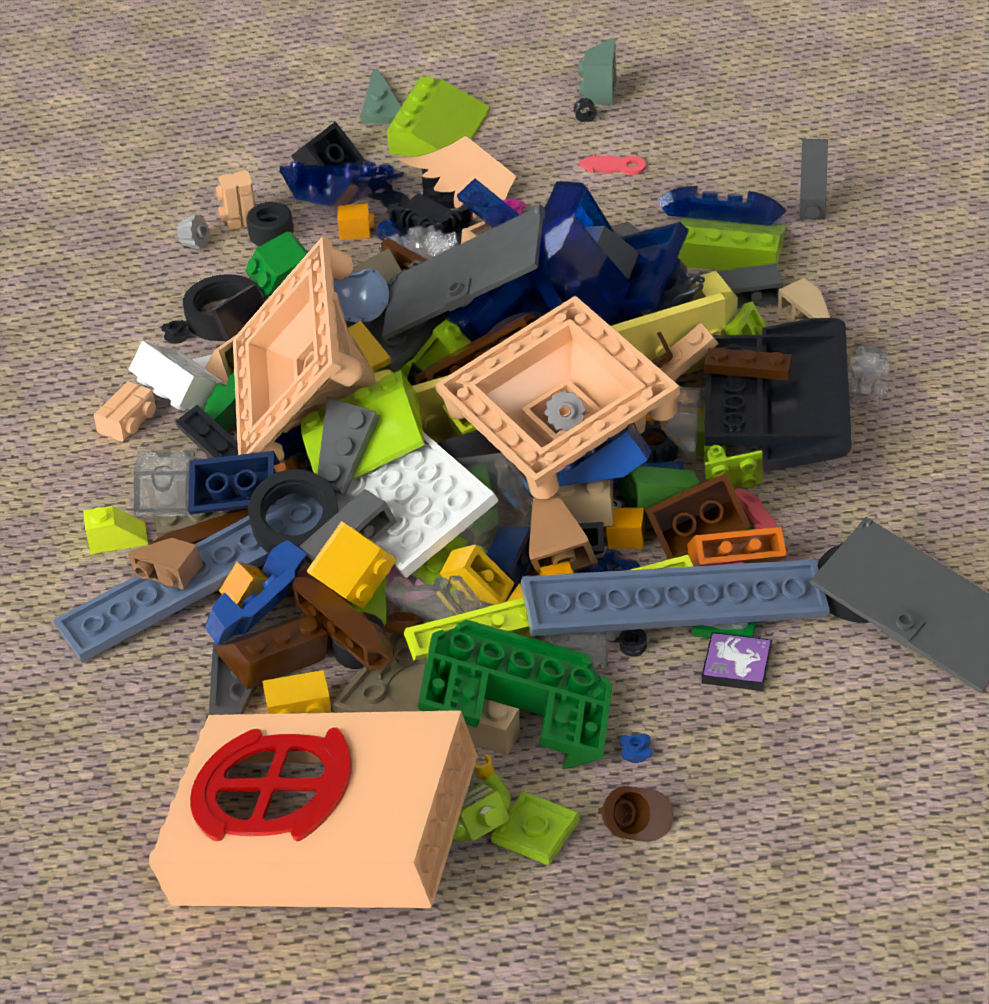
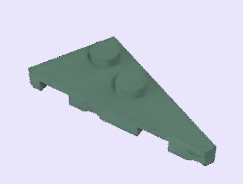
[361,69,401,124]

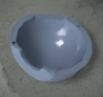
[334,268,390,326]

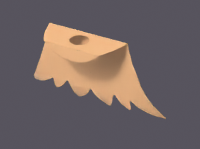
[399,136,516,220]

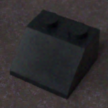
[291,121,366,186]

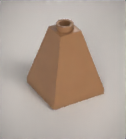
[529,493,598,576]

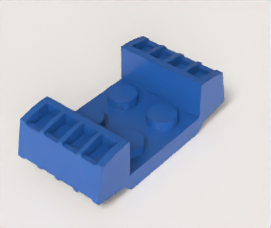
[205,540,307,644]

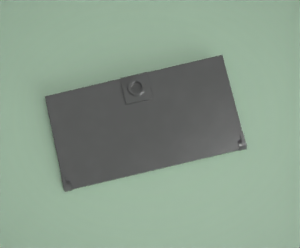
[382,205,545,340]
[810,517,989,693]

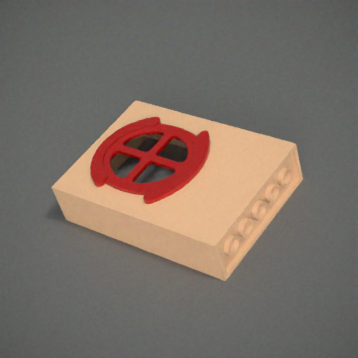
[149,711,478,908]

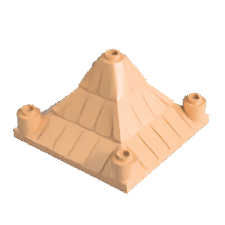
[233,236,376,462]
[435,296,681,499]

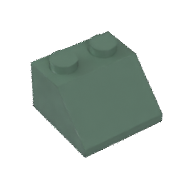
[579,38,617,105]

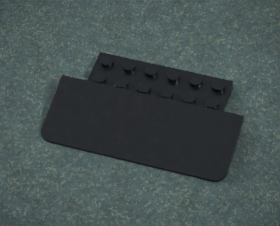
[705,318,852,473]

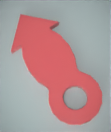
[579,154,646,175]
[735,488,777,529]

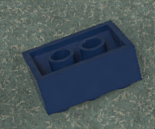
[188,451,280,515]

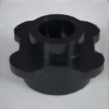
[161,320,190,344]

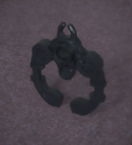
[606,256,705,326]

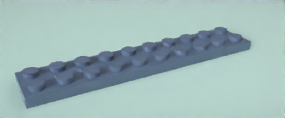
[53,493,323,663]
[521,559,830,636]

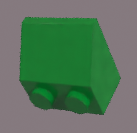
[245,231,308,298]

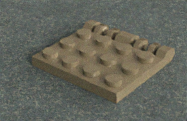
[331,633,427,713]

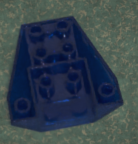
[279,161,404,207]

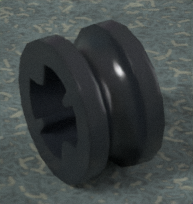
[573,98,597,122]
[619,629,647,657]

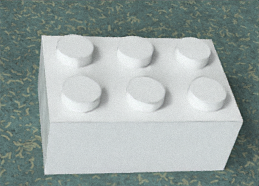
[128,341,227,411]

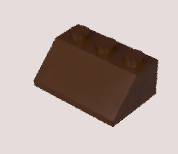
[644,471,751,560]
[215,615,329,689]

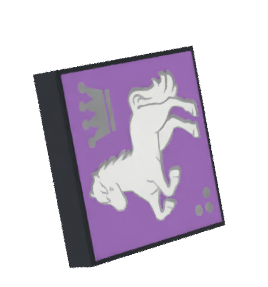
[702,632,772,691]

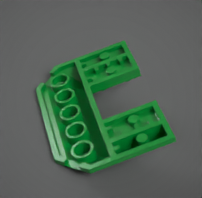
[417,620,613,769]

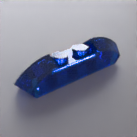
[658,186,787,226]

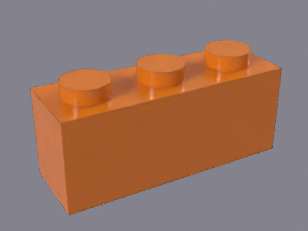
[687,527,787,567]

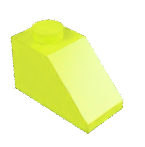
[83,506,148,554]

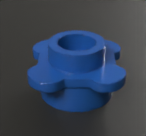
[619,733,653,763]

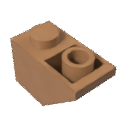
[128,538,203,590]

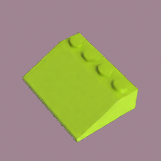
[387,76,490,157]
[672,216,787,271]
[300,370,425,480]

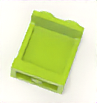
[401,319,471,377]

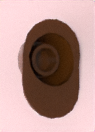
[598,786,673,842]

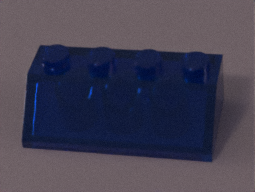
[538,215,631,322]

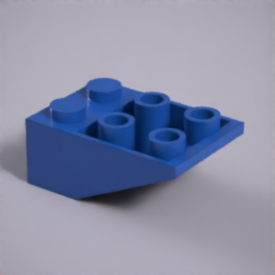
[557,424,651,486]

